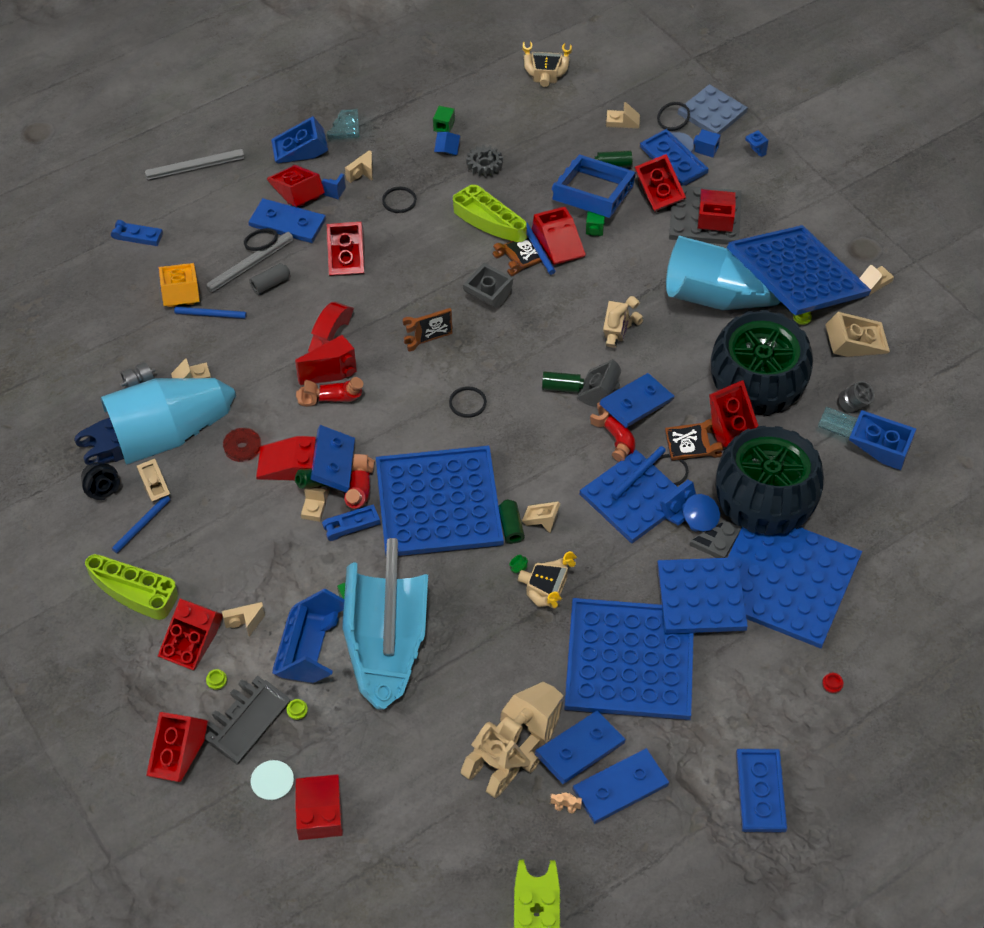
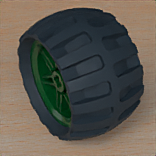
[711,310,813,416]
[716,426,824,535]

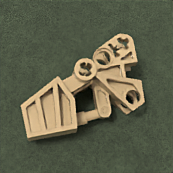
[461,682,564,798]

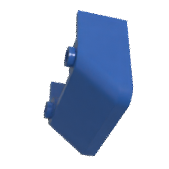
[272,588,344,683]

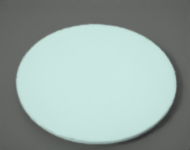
[251,760,294,800]

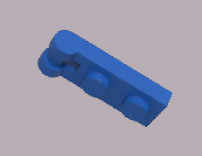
[111,220,163,246]
[322,504,380,541]

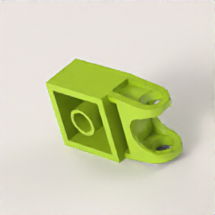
[514,859,560,928]

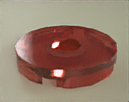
[223,428,261,462]

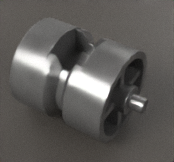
[120,361,155,388]
[839,381,875,413]

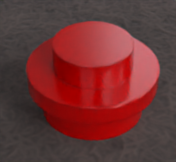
[822,673,844,693]

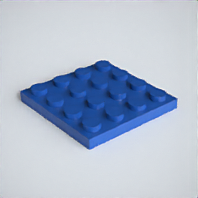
[579,450,677,544]
[657,557,748,634]

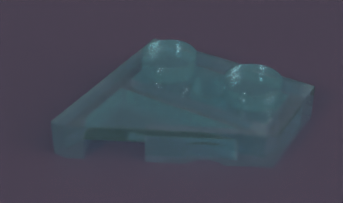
[327,109,359,139]

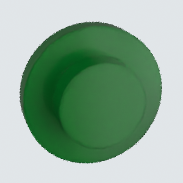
[509,555,528,573]

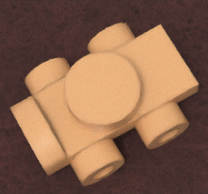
[551,793,582,813]

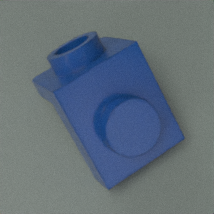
[745,130,769,157]

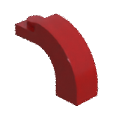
[308,302,354,352]

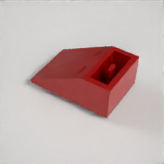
[697,189,736,232]
[532,207,586,265]
[158,599,223,671]

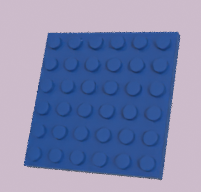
[727,225,871,316]
[376,446,504,556]
[728,527,862,649]
[564,598,694,720]

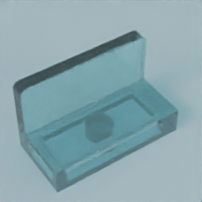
[818,407,858,439]

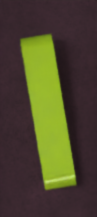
[453,185,527,242]
[85,554,178,620]

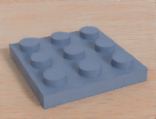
[678,84,748,134]

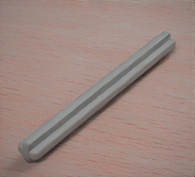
[145,149,244,180]
[206,232,293,292]
[383,538,398,656]

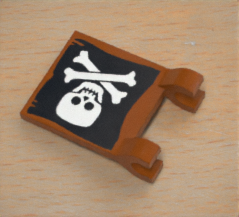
[492,236,550,276]
[402,308,452,352]
[665,418,723,460]

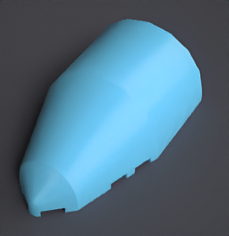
[666,236,780,310]
[101,378,236,465]
[342,562,428,710]

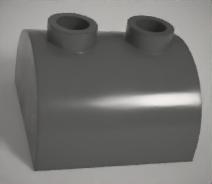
[463,263,513,308]
[577,359,621,407]

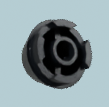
[81,462,120,500]

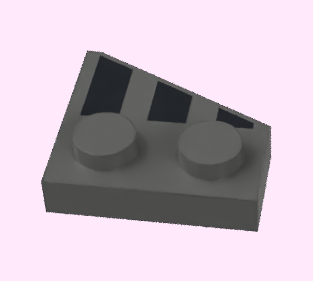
[690,520,741,558]

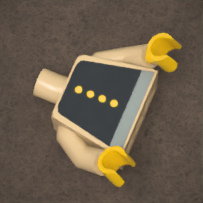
[522,41,572,87]
[518,551,577,609]

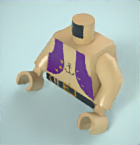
[603,296,643,348]

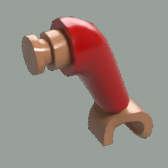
[296,377,364,407]
[590,402,635,462]
[344,454,375,509]

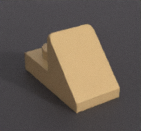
[606,102,640,128]
[345,150,373,183]
[859,265,894,297]
[171,358,211,378]
[137,459,170,501]
[301,487,330,522]
[522,502,560,533]
[222,602,265,636]

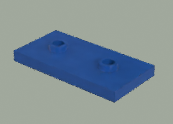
[640,129,709,186]
[249,198,326,243]
[599,373,674,428]
[310,425,355,493]
[535,711,626,784]
[573,748,669,824]
[736,749,787,832]

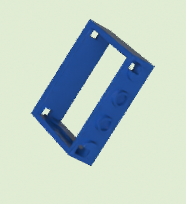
[552,154,636,218]

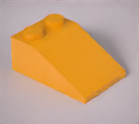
[159,263,200,307]

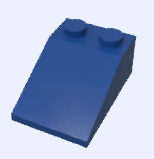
[271,116,328,163]
[849,410,916,470]

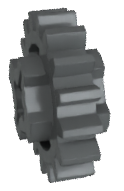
[466,145,503,177]

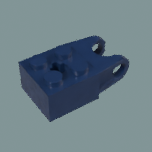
[74,417,124,465]

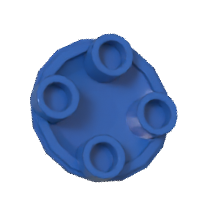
[682,494,720,532]

